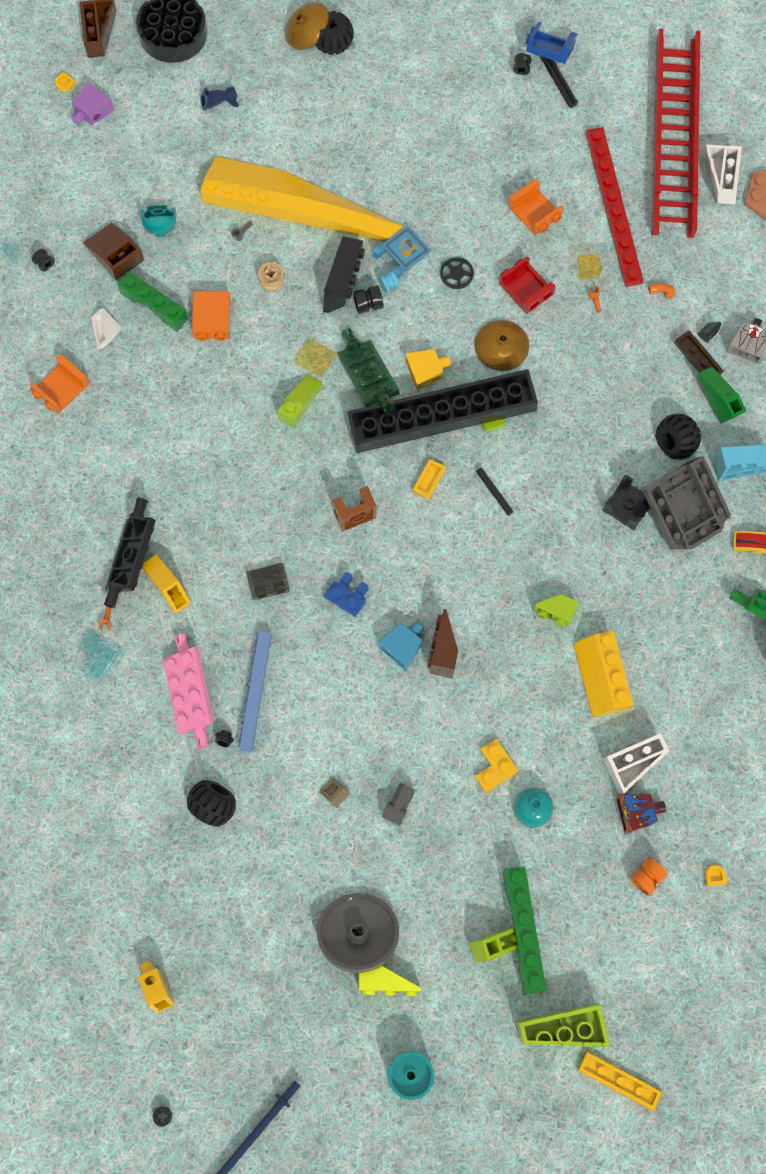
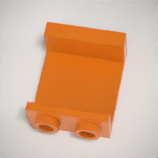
[508,178,564,235]
[29,354,90,414]

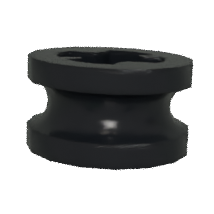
[152,1107,172,1127]

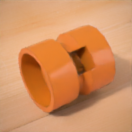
[629,857,668,896]

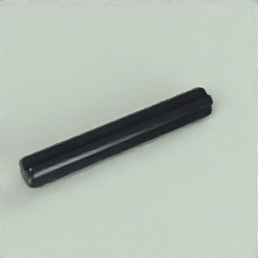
[540,56,578,108]

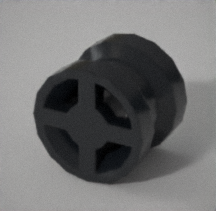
[513,53,532,75]
[31,248,55,272]

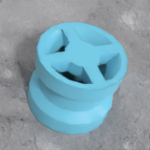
[378,270,399,293]

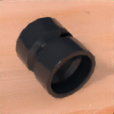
[353,285,384,314]

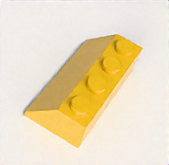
[573,630,633,718]

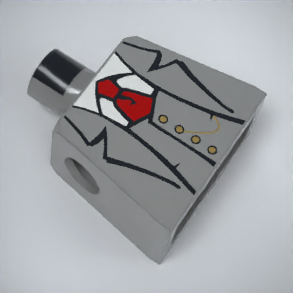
[727,318,766,364]

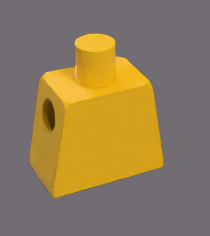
[405,349,451,391]
[138,961,175,1014]

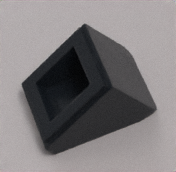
[697,322,722,343]

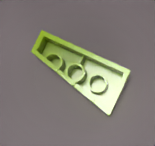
[516,1003,610,1047]

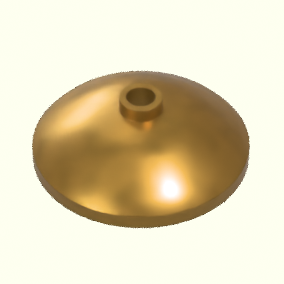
[285,2,329,50]
[475,320,529,371]

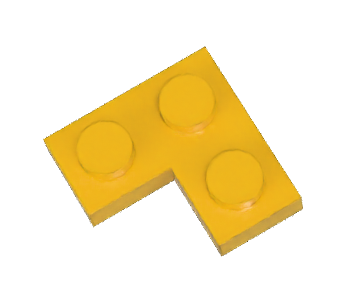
[475,739,519,793]

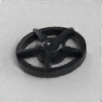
[440,257,474,289]

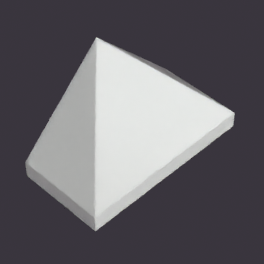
[91,308,121,349]

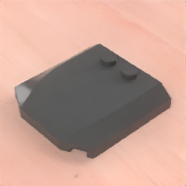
[642,456,731,549]

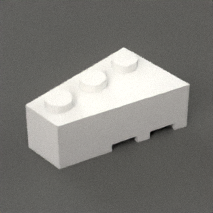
[705,145,742,204]
[603,733,669,795]

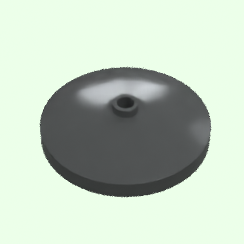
[317,893,399,973]

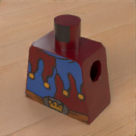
[616,794,666,835]

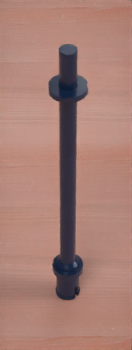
[217,1081,301,1174]

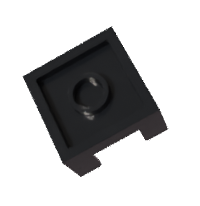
[602,474,650,531]

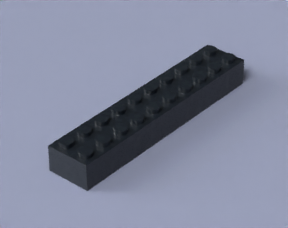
[347,369,538,453]

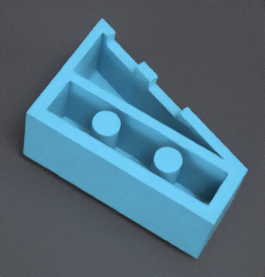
[713,444,766,481]

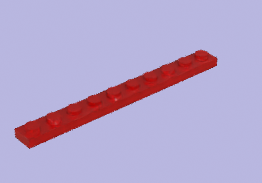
[586,127,644,287]

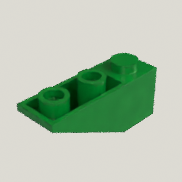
[697,367,747,424]

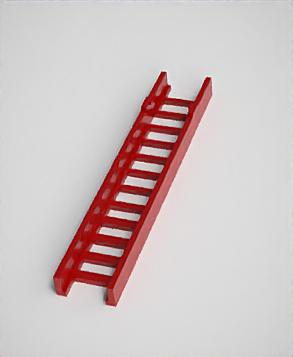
[651,28,701,238]

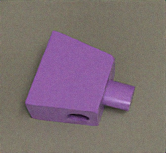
[71,82,114,125]

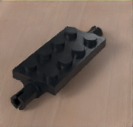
[103,497,156,608]

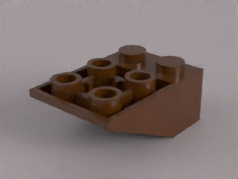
[83,222,144,281]
[427,609,458,679]

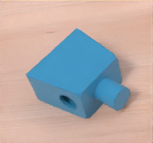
[378,622,424,670]

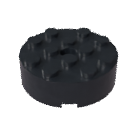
[136,0,207,63]

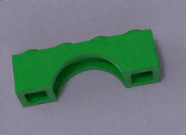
[117,271,188,332]

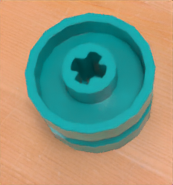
[388,1051,434,1100]

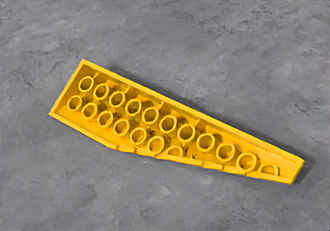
[200,156,405,242]

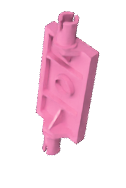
[163,634,214,749]

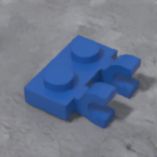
[324,572,369,618]

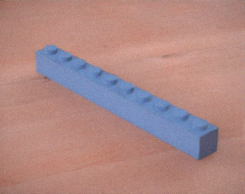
[238,631,272,753]

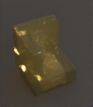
[577,253,602,280]

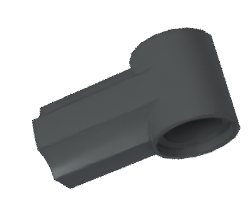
[382,783,415,826]

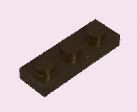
[674,330,724,375]

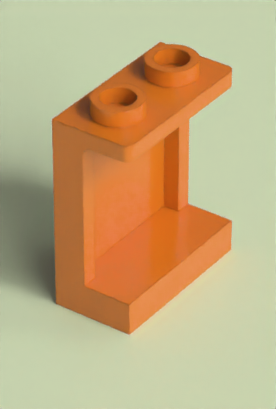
[192,291,231,341]

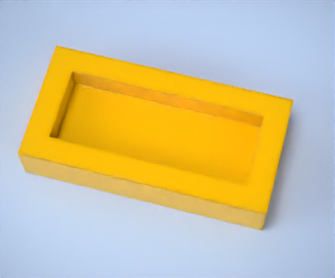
[412,459,446,500]

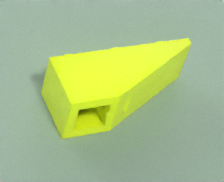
[359,966,421,996]

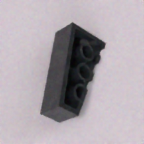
[323,236,366,313]

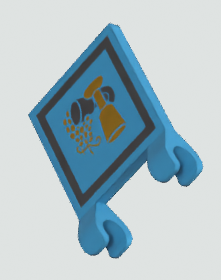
[372,225,431,279]

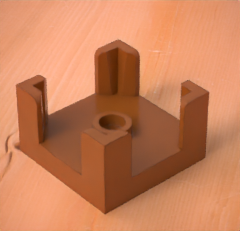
[332,486,377,532]

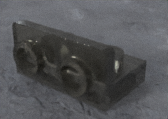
[246,563,290,600]

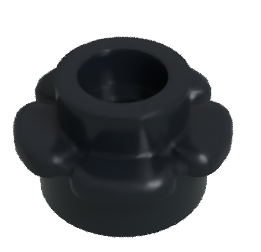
[215,730,234,748]

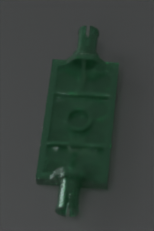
[337,328,400,412]

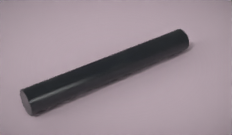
[476,468,514,516]

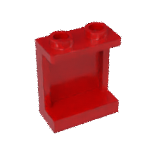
[499,256,556,314]

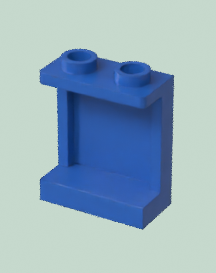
[525,21,578,64]

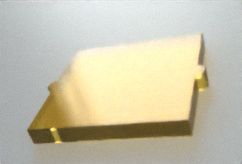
[294,338,337,378]

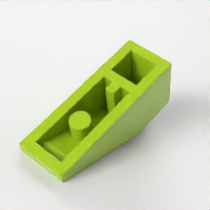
[278,375,323,428]
[469,926,517,962]

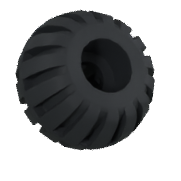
[315,11,354,55]
[656,414,701,460]
[187,780,236,826]

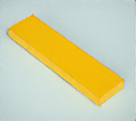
[577,1051,663,1111]

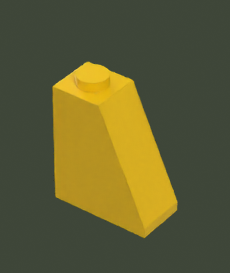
[142,554,191,614]

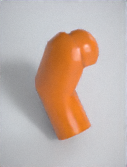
[648,283,675,298]

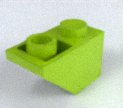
[533,594,579,627]

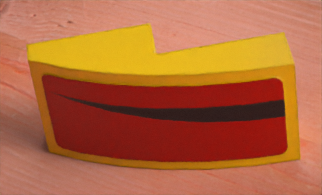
[734,531,766,554]

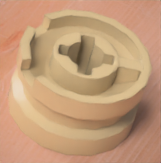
[258,262,284,291]

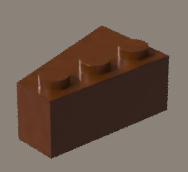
[79,0,117,58]

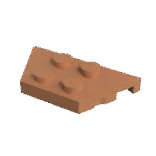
[744,170,766,219]

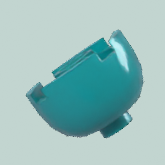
[140,205,177,237]
[513,787,554,828]

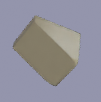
[319,778,350,808]

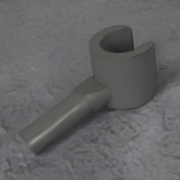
[231,221,253,241]

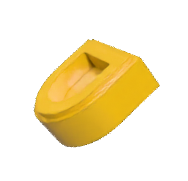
[55,71,77,92]
[705,865,727,886]

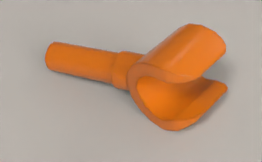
[588,286,602,313]
[99,607,112,631]

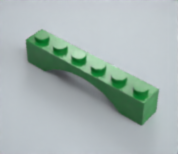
[502,866,547,995]

